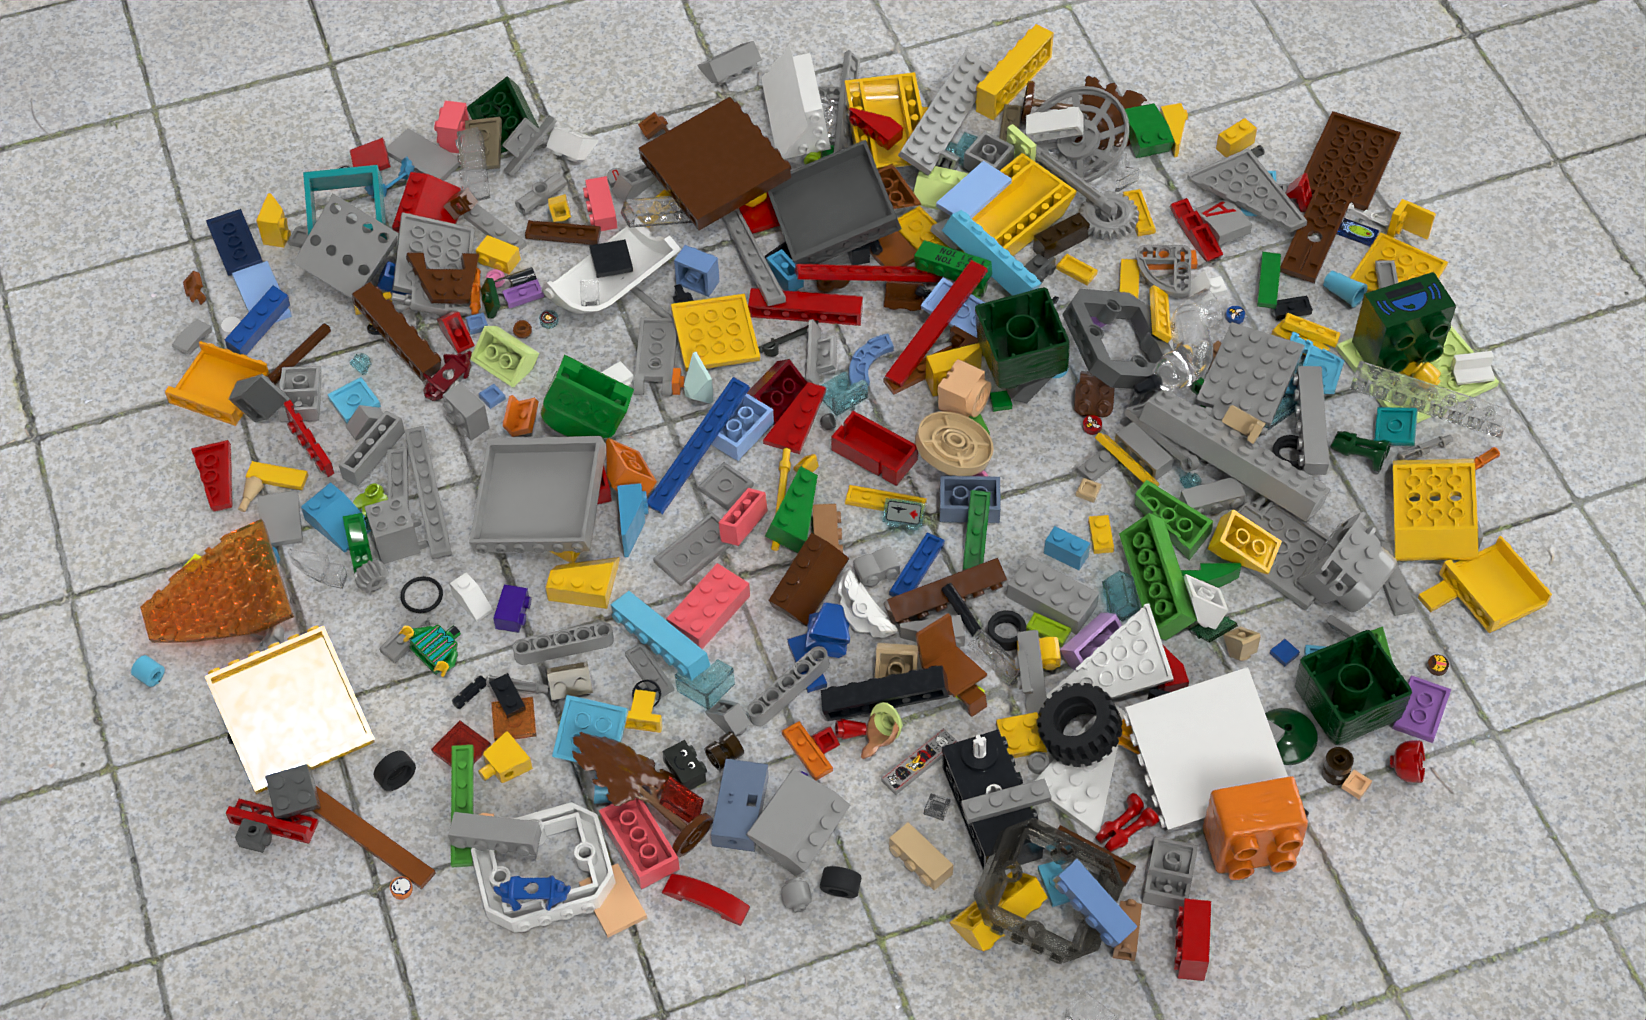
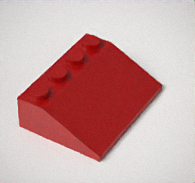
[392,172,463,233]

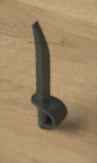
[758,320,819,357]

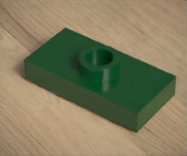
[480,278,501,319]

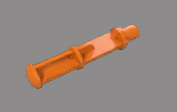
[470,268,481,315]
[1474,447,1500,470]

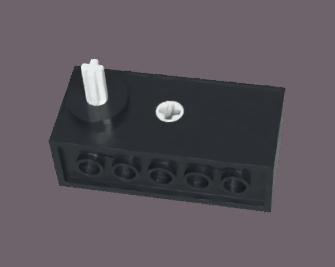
[942,729,1046,876]

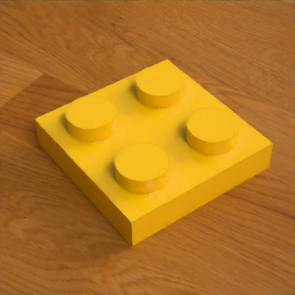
[996,712,1047,758]

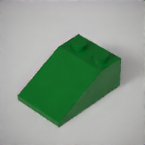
[1122,103,1174,158]

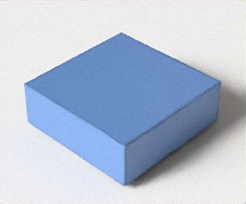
[465,312,488,335]
[478,384,506,409]

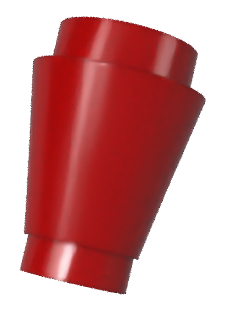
[835,719,867,740]

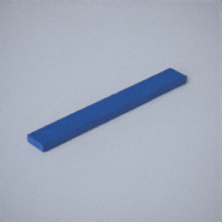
[647,377,750,515]

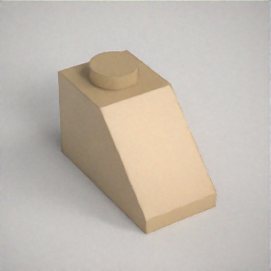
[1223,626,1261,661]

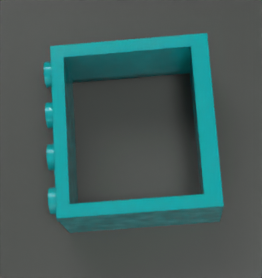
[303,165,387,240]

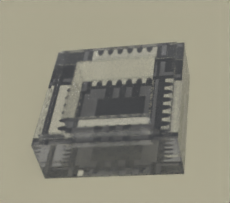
[923,793,951,821]

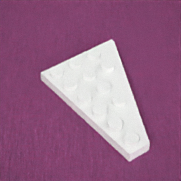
[1046,603,1174,699]

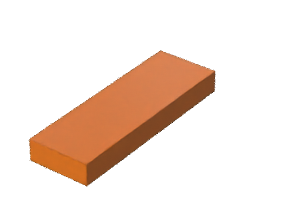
[782,721,833,781]

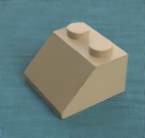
[875,643,918,678]

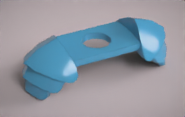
[364,156,415,198]

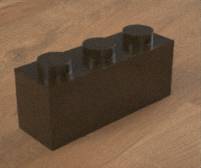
[1033,212,1090,260]

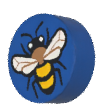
[1226,306,1245,324]

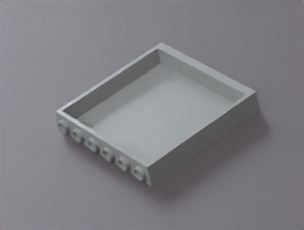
[469,436,606,554]

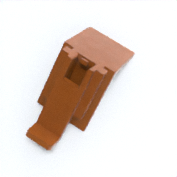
[916,613,987,717]

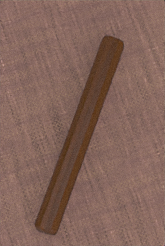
[267,323,331,385]

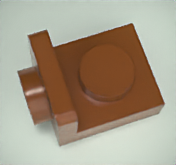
[638,112,669,140]

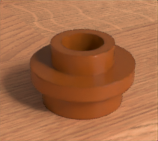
[513,320,532,338]

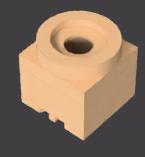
[938,359,991,417]

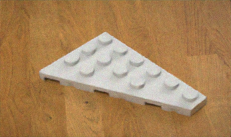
[1035,705,1125,836]

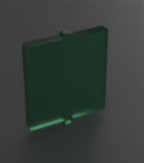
[1189,616,1238,643]

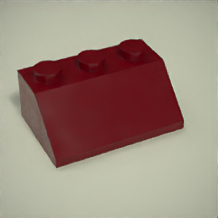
[747,359,807,425]

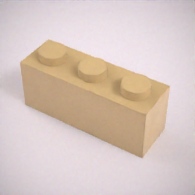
[889,822,954,890]

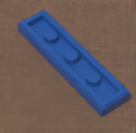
[889,532,945,597]

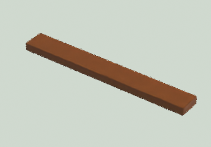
[312,786,436,890]

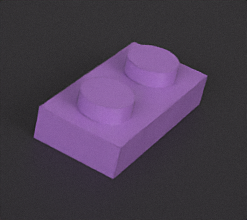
[502,279,544,309]

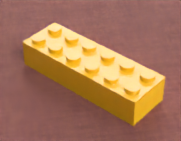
[975,24,1054,121]

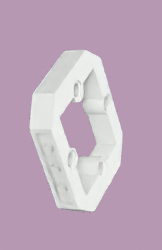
[471,802,616,933]

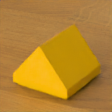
[793,454,819,472]

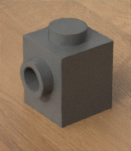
[235,818,272,853]

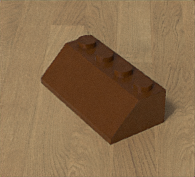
[768,532,849,627]

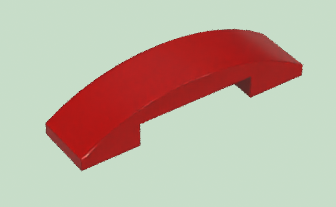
[662,874,750,926]

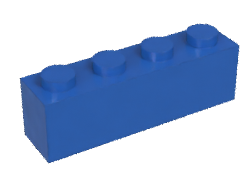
[224,285,290,355]

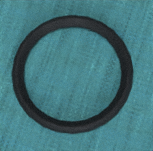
[400,576,443,613]

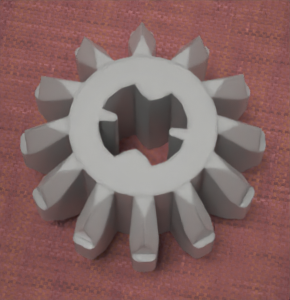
[354,559,390,593]

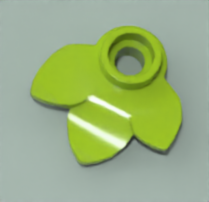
[353,483,388,518]

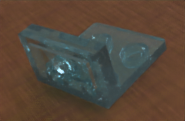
[821,372,868,416]

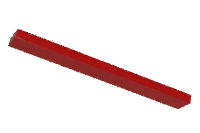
[885,260,988,387]
[795,264,945,282]

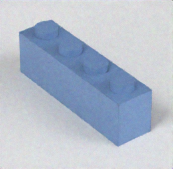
[1053,859,1137,948]

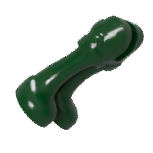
[1330,431,1391,473]

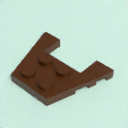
[406,253,479,304]

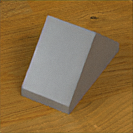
[346,405,383,440]

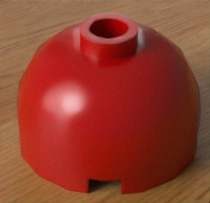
[1390,740,1425,783]

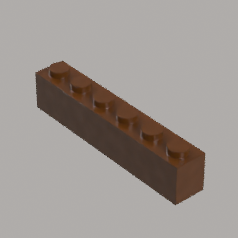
[352,282,442,382]
[883,558,1007,627]

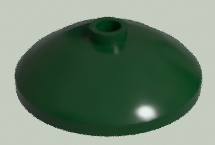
[1265,708,1318,765]

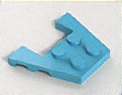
[1285,332,1345,394]

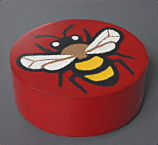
[1082,415,1102,435]

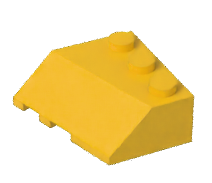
[546,557,620,609]

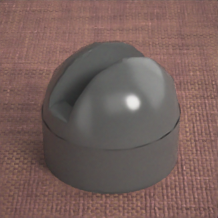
[820,413,836,430]

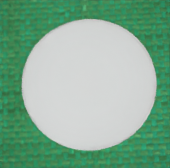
[221,317,241,332]

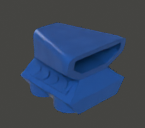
[806,603,850,658]

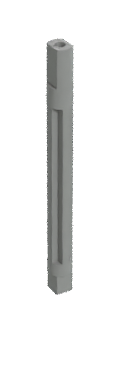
[1035,146,1118,215]

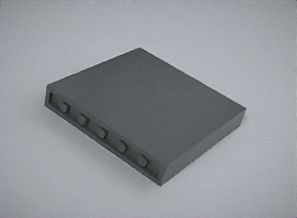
[768,140,902,264]

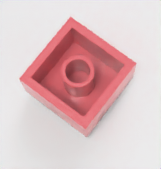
[434,100,469,154]

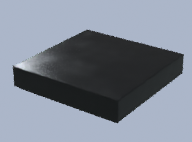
[589,239,633,278]

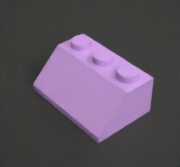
[1060,613,1122,670]

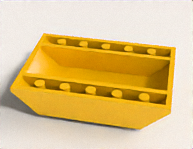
[844,72,924,169]
[949,153,1077,256]

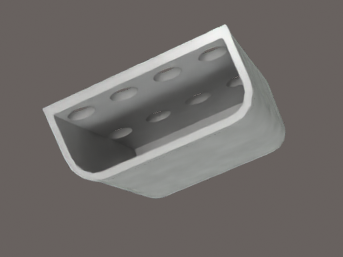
[295,193,399,298]

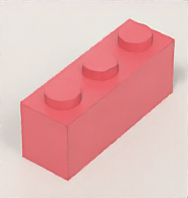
[583,176,617,231]
[718,488,768,546]

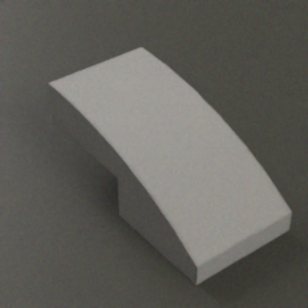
[172,319,212,354]

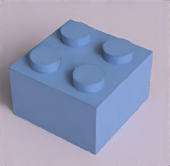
[674,245,720,297]

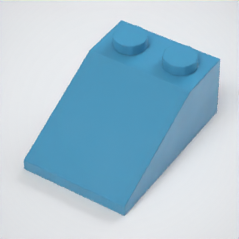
[301,482,371,553]
[617,483,649,557]

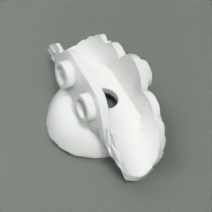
[838,569,899,638]

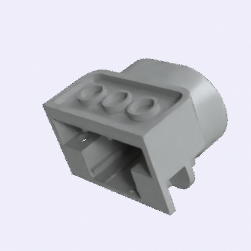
[1297,511,1397,612]

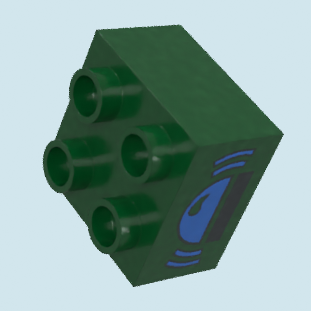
[1352,272,1456,376]

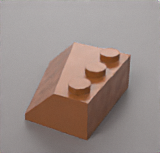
[878,163,921,209]

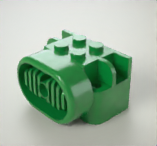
[541,354,634,439]

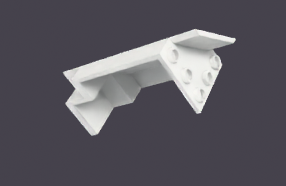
[761,43,831,159]

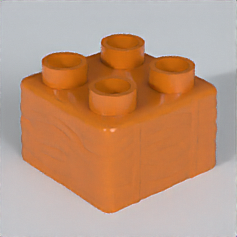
[1202,776,1308,880]

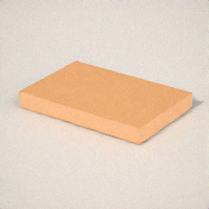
[579,863,647,938]

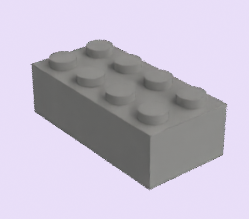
[1007,556,1099,634]

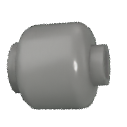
[781,878,812,912]

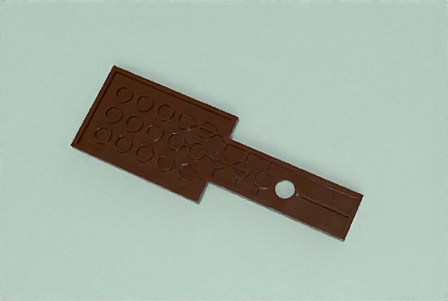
[1280,111,1401,284]

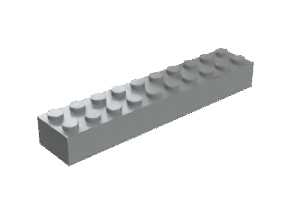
[1139,389,1331,522]

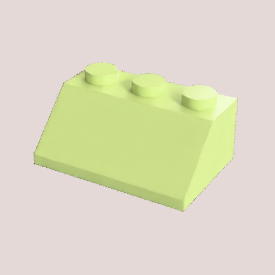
[914,166,969,211]
[470,326,540,387]

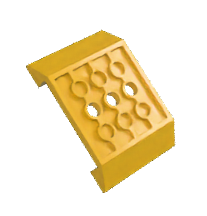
[1393,458,1478,561]

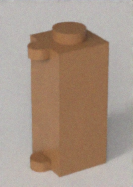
[1113,899,1142,961]

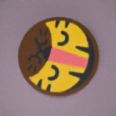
[1427,654,1449,676]

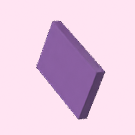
[1392,675,1451,743]

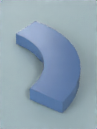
[849,333,894,389]

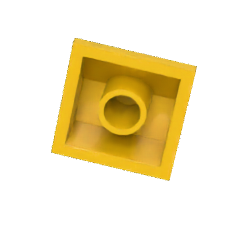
[256,193,291,248]

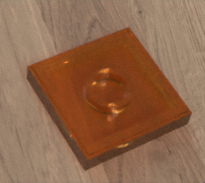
[491,697,537,741]

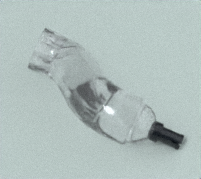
[1133,288,1224,396]

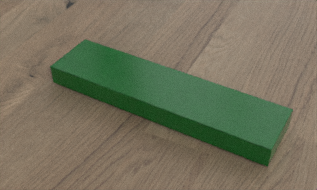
[962,490,991,570]

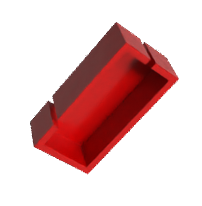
[831,410,918,486]

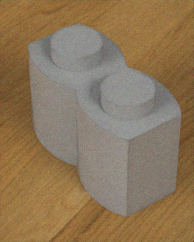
[853,547,900,587]

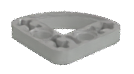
[1137,245,1191,298]

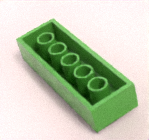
[1119,513,1197,641]

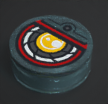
[539,310,559,329]

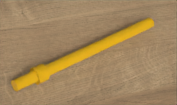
[771,448,791,551]

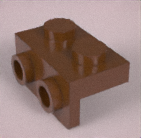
[884,281,924,311]

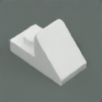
[1188,271,1227,302]

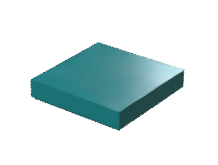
[1375,407,1418,446]

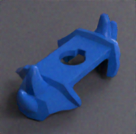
[493,875,571,911]

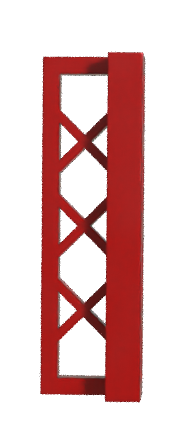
[226,798,319,844]

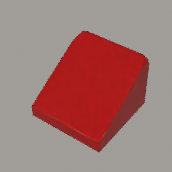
[811,726,840,754]

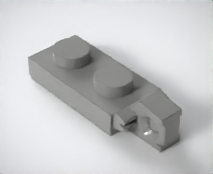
[379,613,430,663]

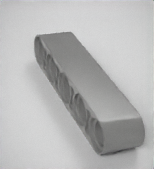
[513,621,614,665]
[747,646,830,726]

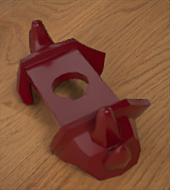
[423,350,472,401]

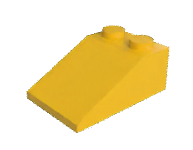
[926,343,982,397]
[1208,510,1282,574]

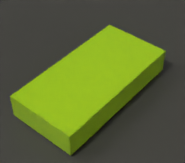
[1026,612,1071,647]

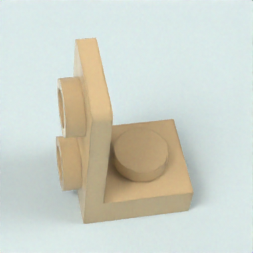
[1222,405,1266,444]

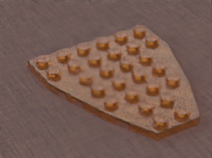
[140,519,294,643]

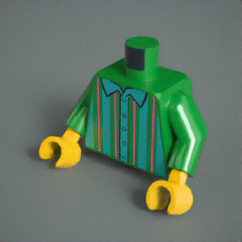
[398,625,461,677]

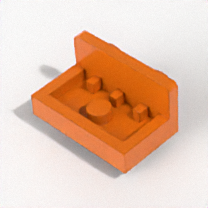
[503,395,539,437]

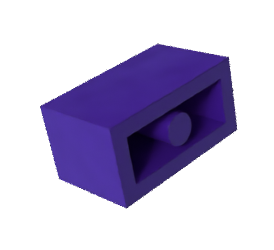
[493,584,532,633]

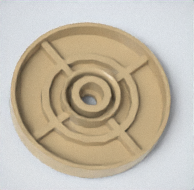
[915,411,994,476]

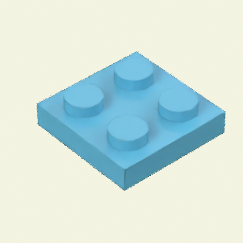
[327,377,381,424]

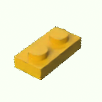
[1088,515,1114,554]

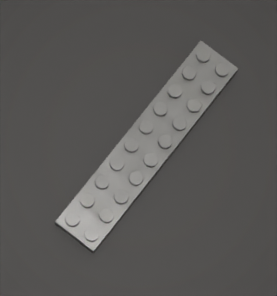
[898,50,993,175]

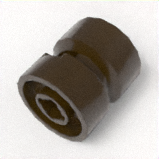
[704,731,744,771]
[1322,747,1354,785]

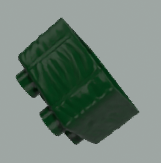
[975,287,1070,389]
[1295,630,1412,746]

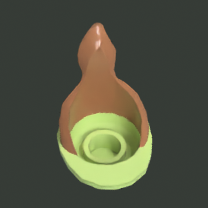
[861,702,903,759]

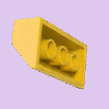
[949,870,1048,952]

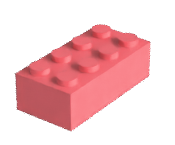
[666,563,750,649]
[599,793,680,890]

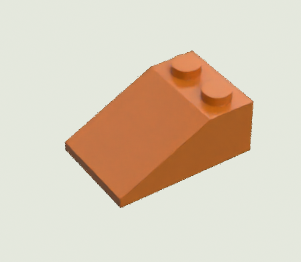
[606,438,657,496]

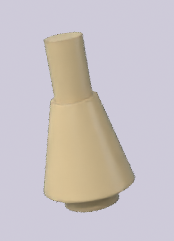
[238,476,264,512]

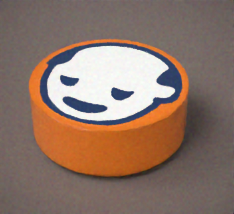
[390,876,413,900]

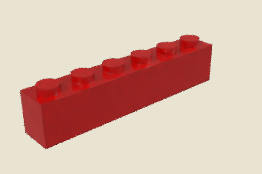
[748,288,863,326]

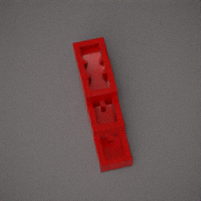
[1169,198,1223,262]

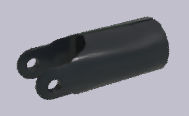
[494,267,537,295]

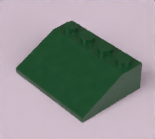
[467,76,539,153]

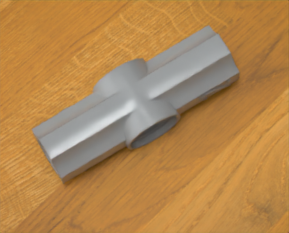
[515,173,567,215]

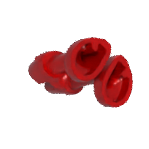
[1095,793,1159,852]

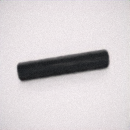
[942,583,983,638]

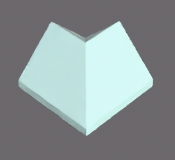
[684,352,714,404]

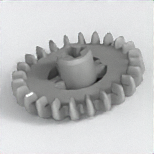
[1079,191,1139,240]

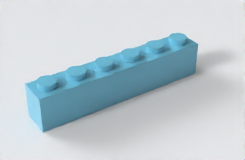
[942,210,1042,296]
[610,591,710,681]

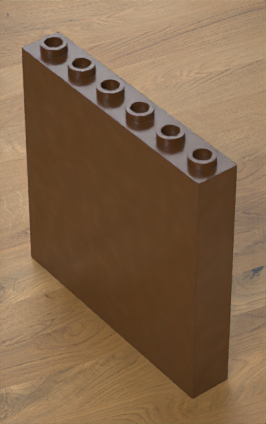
[638,97,792,231]

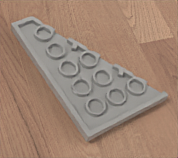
[1187,148,1307,232]

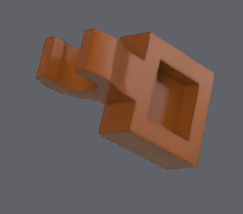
[183,271,206,305]

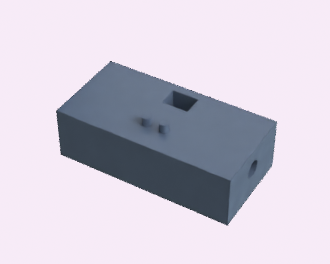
[711,759,769,852]

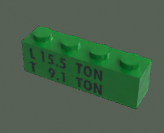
[914,240,992,289]

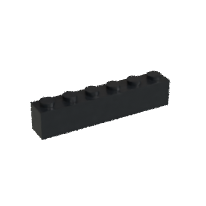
[821,665,950,721]

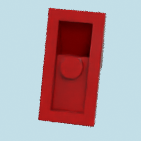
[1285,173,1312,212]

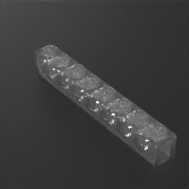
[1350,361,1511,439]

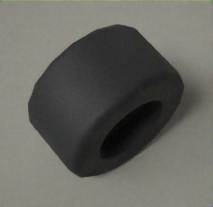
[820,866,862,898]

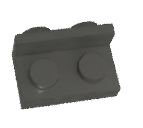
[1024,254,1056,283]

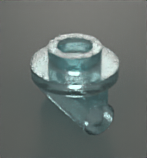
[350,353,372,375]
[1180,472,1202,489]

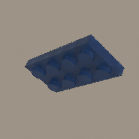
[206,209,263,276]

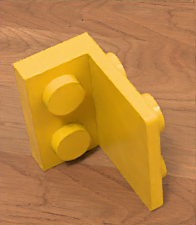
[1387,199,1436,239]

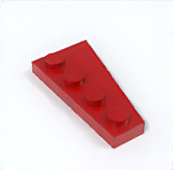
[763,382,826,455]
[283,400,335,477]
[191,440,232,512]

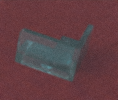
[675,659,735,710]

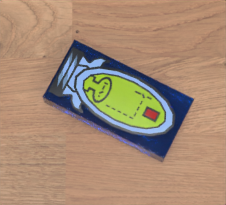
[1337,218,1379,247]

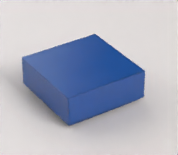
[1270,639,1300,667]

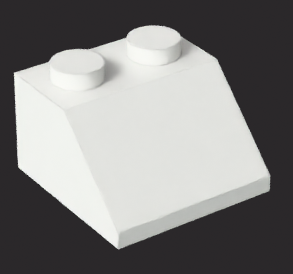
[546,127,598,162]
[1184,574,1228,630]

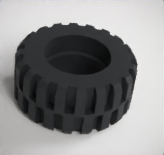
[1037,683,1122,767]

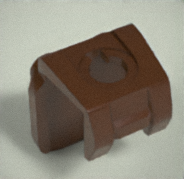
[1074,371,1115,417]

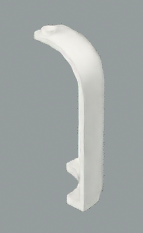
[541,218,681,314]

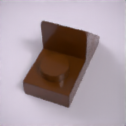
[950,325,984,357]

